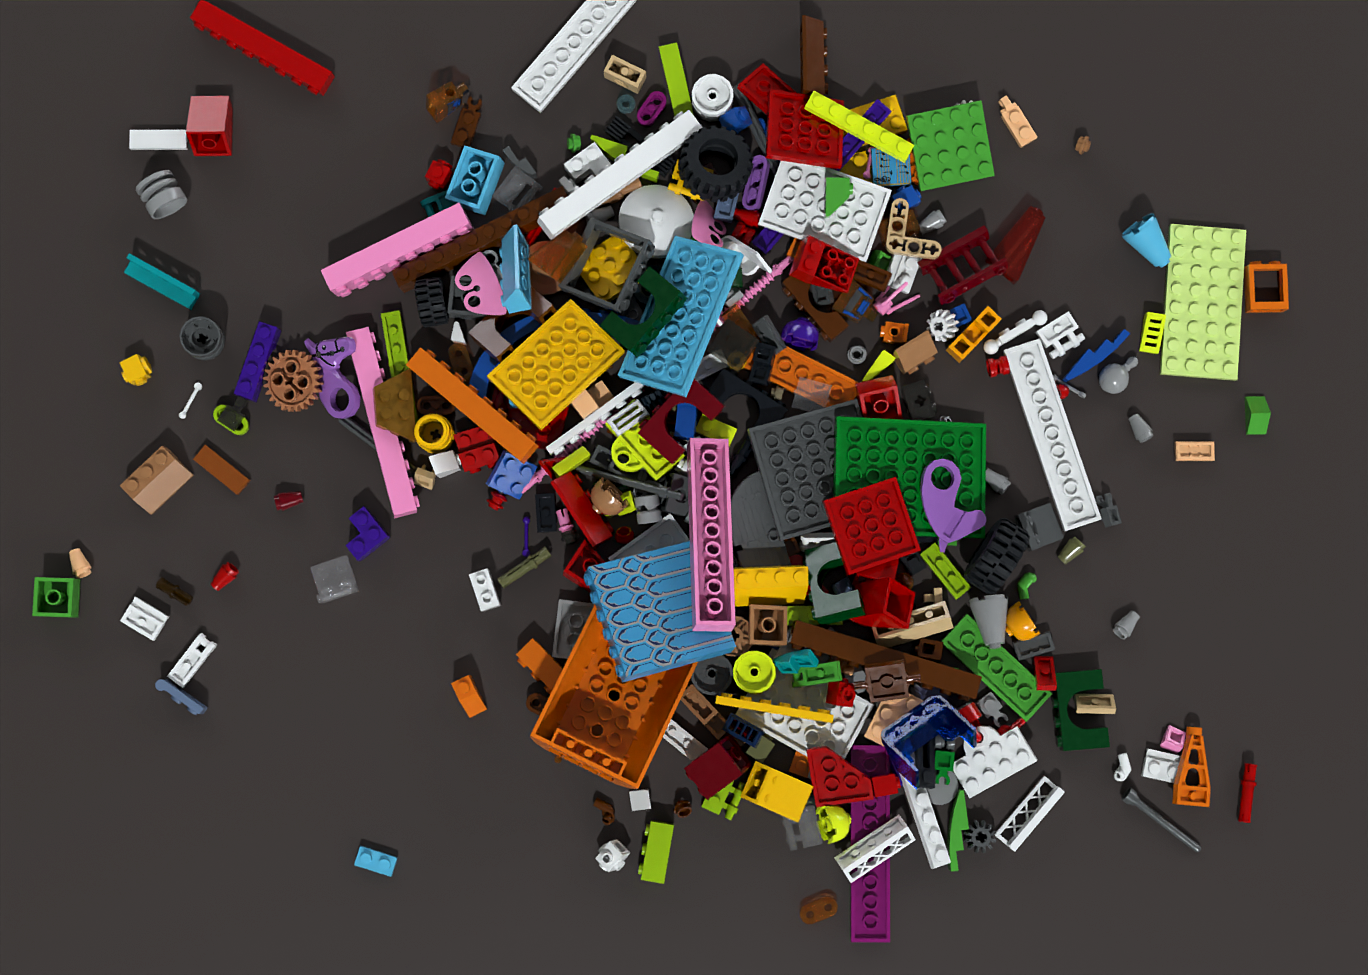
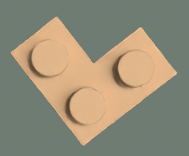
[571,380,614,420]

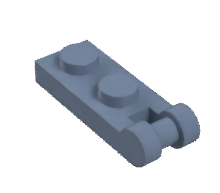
[155,679,208,715]

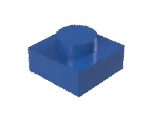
[950,303,972,328]

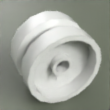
[692,74,733,122]

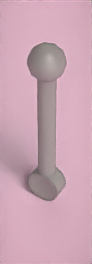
[1053,375,1086,399]

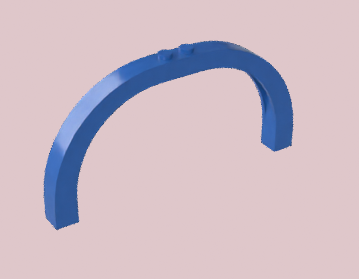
[469,308,697,440]

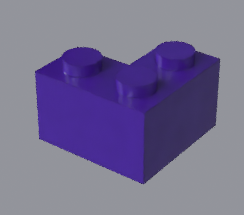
[345,506,391,561]

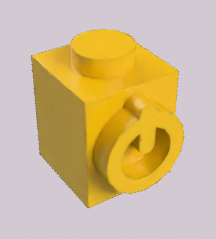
[119,354,153,386]

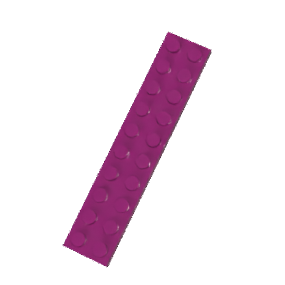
[850,745,890,943]

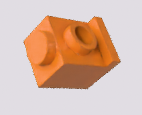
[879,321,909,345]

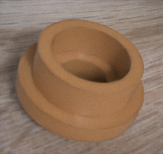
[1075,136,1091,155]

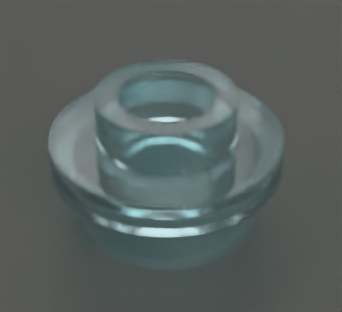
[617,94,635,114]

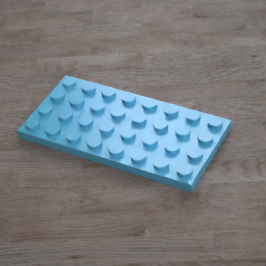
[618,236,744,397]

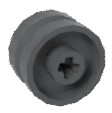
[691,655,733,695]

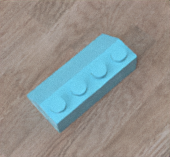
[499,224,532,314]

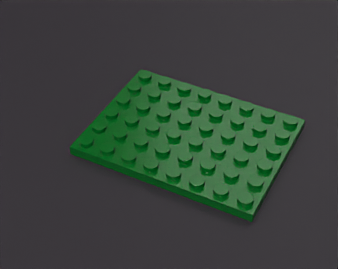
[834,416,986,539]

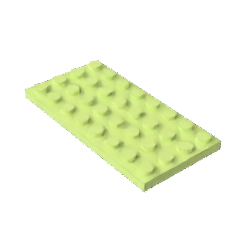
[1160,224,1246,381]

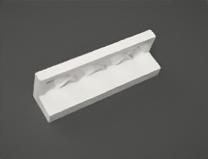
[995,775,1065,852]
[834,814,916,883]

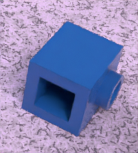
[718,106,752,134]
[890,185,921,216]

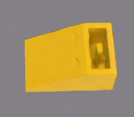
[740,761,814,822]

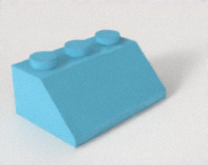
[445,145,505,215]

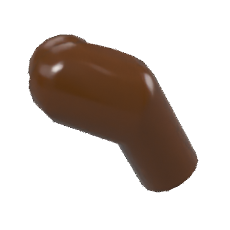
[593,797,615,825]

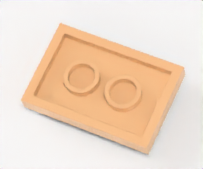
[864,693,925,754]

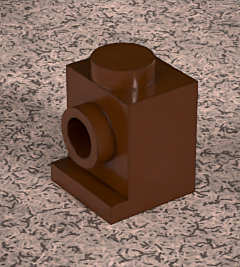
[914,638,944,664]

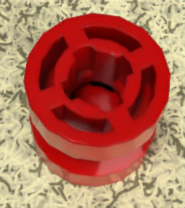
[731,221,756,246]
[986,355,1010,378]

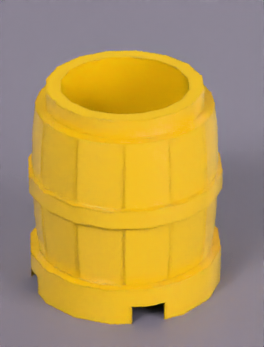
[414,414,455,454]

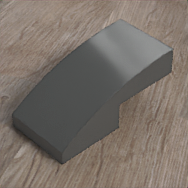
[503,146,537,179]

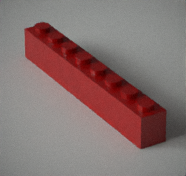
[190,0,335,96]

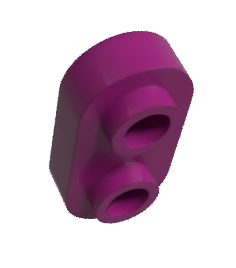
[637,91,666,127]

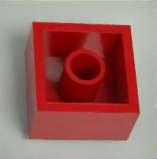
[855,375,903,419]

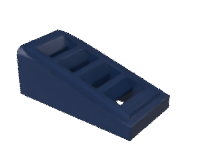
[722,713,765,748]

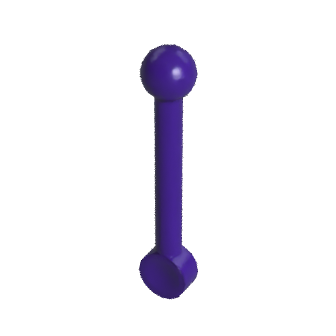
[522,516,530,557]

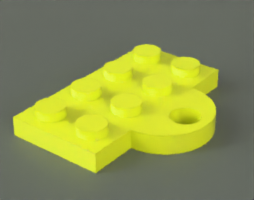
[605,399,685,481]

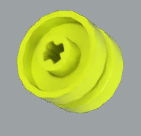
[733,650,776,694]

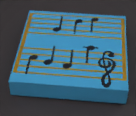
[871,148,911,187]

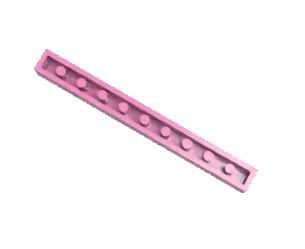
[346,327,420,518]

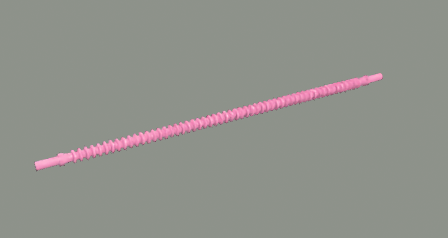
[522,256,794,494]

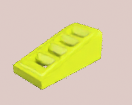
[1139,312,1166,354]
[861,350,896,382]

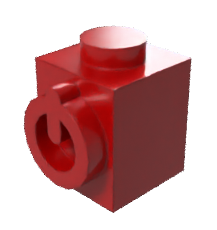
[425,159,453,190]
[826,678,856,707]

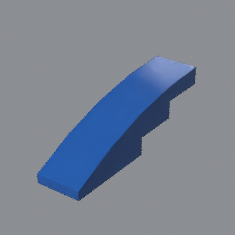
[1062,329,1130,382]

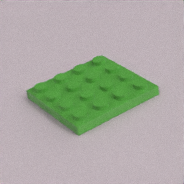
[906,100,995,191]

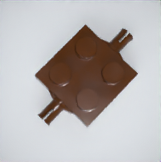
[853,659,921,703]

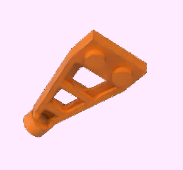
[1172,727,1210,807]

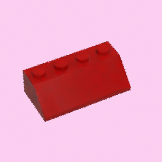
[550,471,614,549]

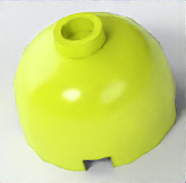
[815,805,851,844]

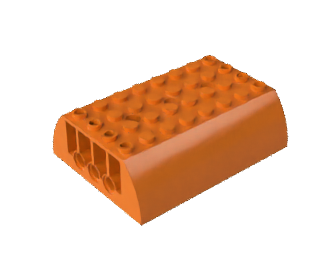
[530,605,698,789]

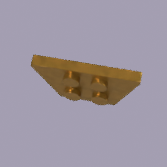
[373,369,417,443]

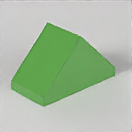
[1245,396,1271,435]

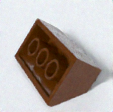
[800,15,828,96]

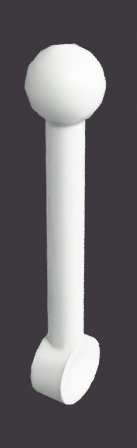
[179,383,202,419]

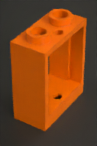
[1244,261,1289,313]

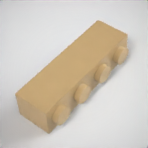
[872,601,953,648]

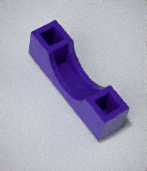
[234,321,282,403]

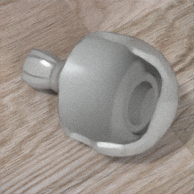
[1099,357,1138,394]

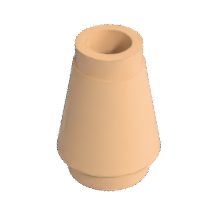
[69,548,92,578]

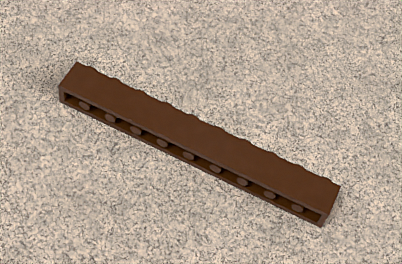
[391,186,567,293]
[787,620,982,702]

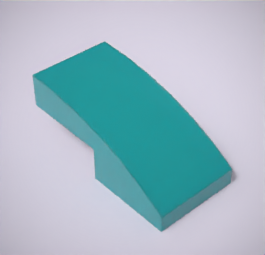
[773,649,819,673]

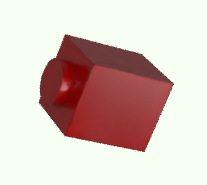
[870,773,901,797]

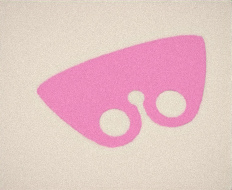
[691,200,726,247]
[455,252,507,315]

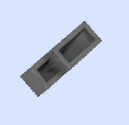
[588,444,648,482]

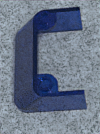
[881,695,977,790]

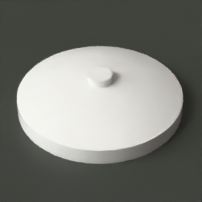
[618,185,694,259]

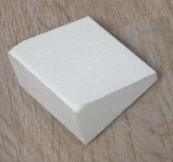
[451,321,467,345]
[629,789,651,811]

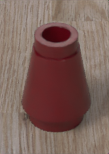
[274,491,303,511]

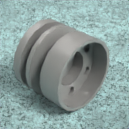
[136,170,188,219]

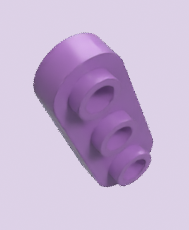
[742,155,770,210]

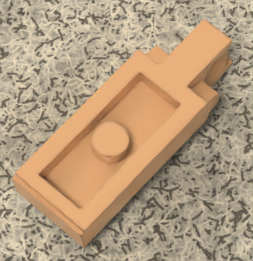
[998,95,1038,148]

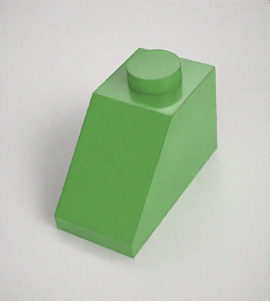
[824,177,853,218]

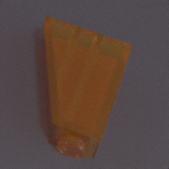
[528,230,588,284]

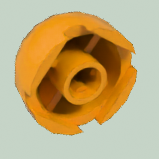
[1006,601,1041,641]

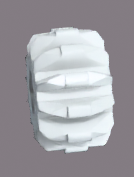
[926,309,959,342]

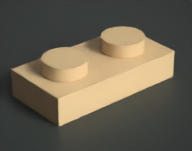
[1074,694,1116,714]

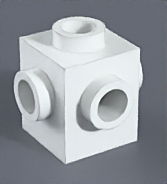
[595,839,630,872]

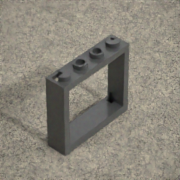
[558,218,655,315]

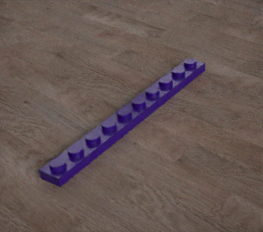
[752,99,892,255]

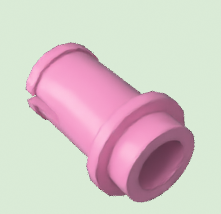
[556,508,574,534]

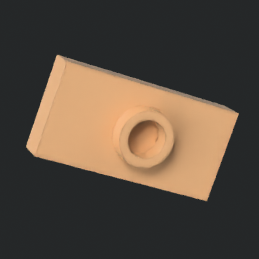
[1174,441,1215,461]

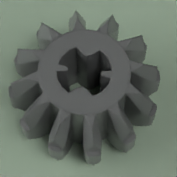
[963,820,997,853]

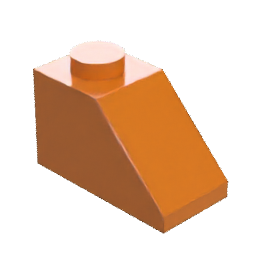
[451,675,487,718]

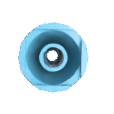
[1121,213,1171,268]

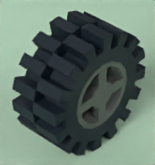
[639,389,669,412]

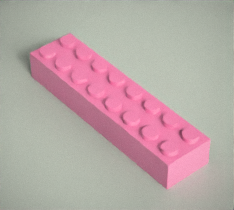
[321,203,474,297]

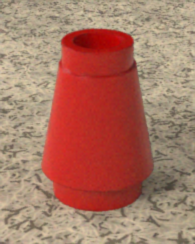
[733,208,762,228]
[210,562,239,591]

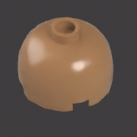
[590,477,629,516]

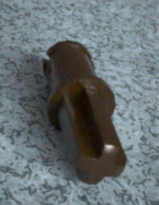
[156,577,193,606]

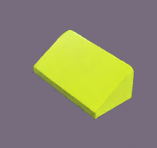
[552,446,590,478]

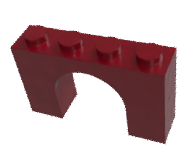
[638,378,726,464]

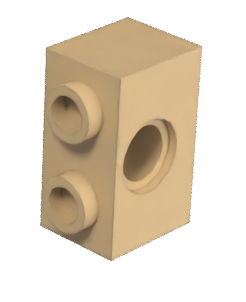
[604,55,646,94]

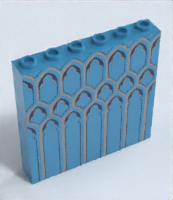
[584,541,736,683]

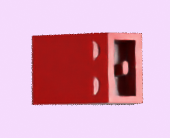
[789,235,859,293]

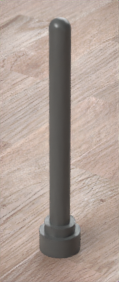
[1121,788,1201,852]

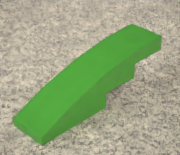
[947,789,969,872]

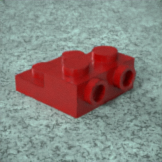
[453,426,501,474]

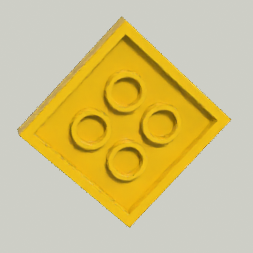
[581,236,647,302]

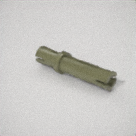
[497,546,552,588]

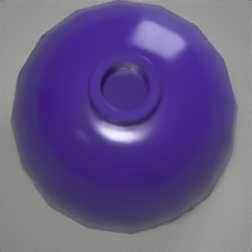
[781,317,819,351]

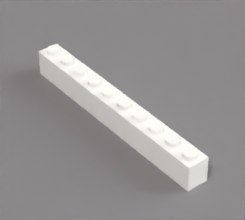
[537,110,703,240]

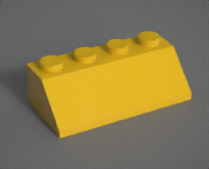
[733,565,809,607]

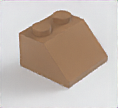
[892,330,937,375]
[749,604,787,647]

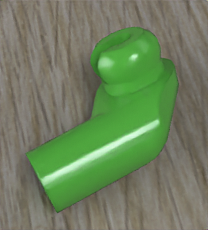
[1017,572,1037,600]

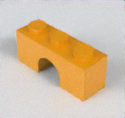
[946,306,1002,363]

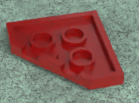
[806,746,874,807]

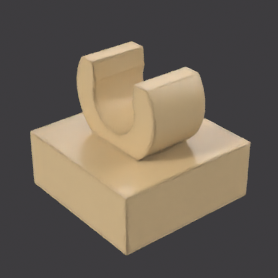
[414,464,436,490]
[923,588,942,604]

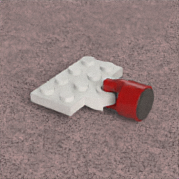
[948,700,1037,798]

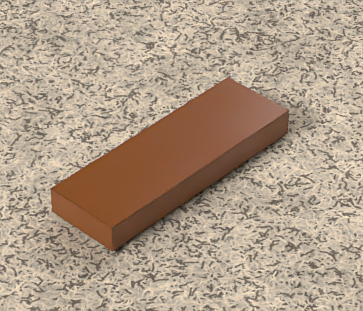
[193,445,251,495]

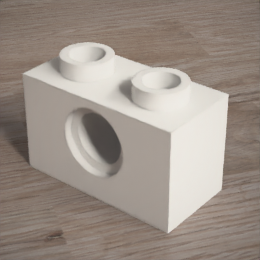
[469,568,501,612]

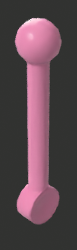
[863,147,874,179]

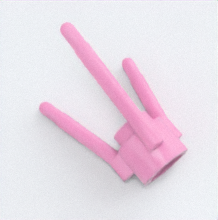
[873,282,920,316]

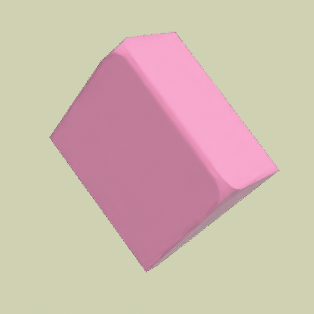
[1160,725,1186,754]

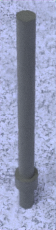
[576,465,684,501]

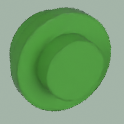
[567,134,581,153]

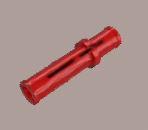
[1238,763,1257,823]

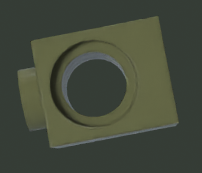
[746,733,775,763]

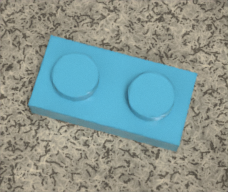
[354,846,398,877]

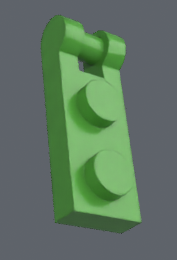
[791,661,842,688]

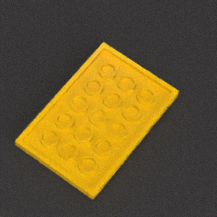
[487,299,625,430]

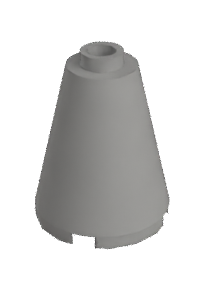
[969,594,1008,649]

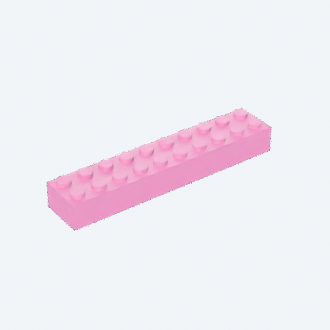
[687,438,736,632]

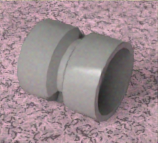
[634,494,662,524]

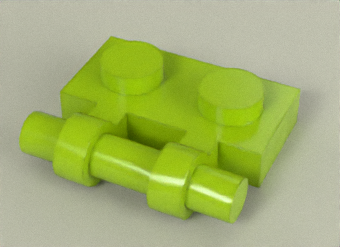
[701,781,745,820]

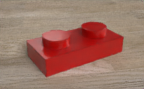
[1033,656,1057,691]

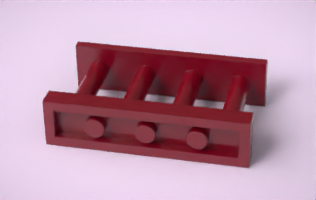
[917,225,1008,305]

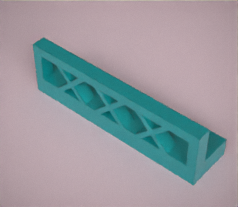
[124,253,200,310]

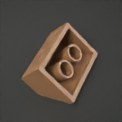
[120,446,194,515]

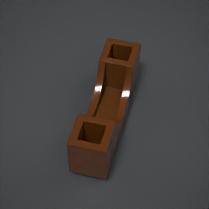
[781,276,849,343]

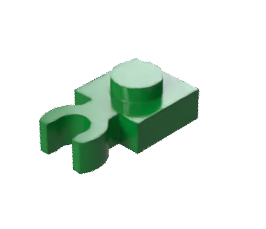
[935,750,955,785]

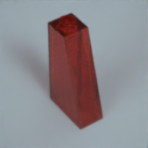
[985,206,1046,285]

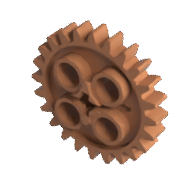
[263,350,324,412]

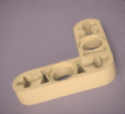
[886,198,942,259]

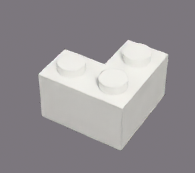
[564,142,611,184]

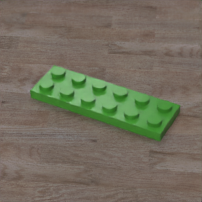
[941,614,1053,722]

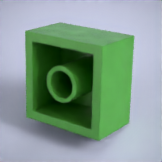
[32,577,81,618]

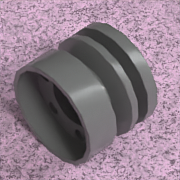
[179,316,225,361]

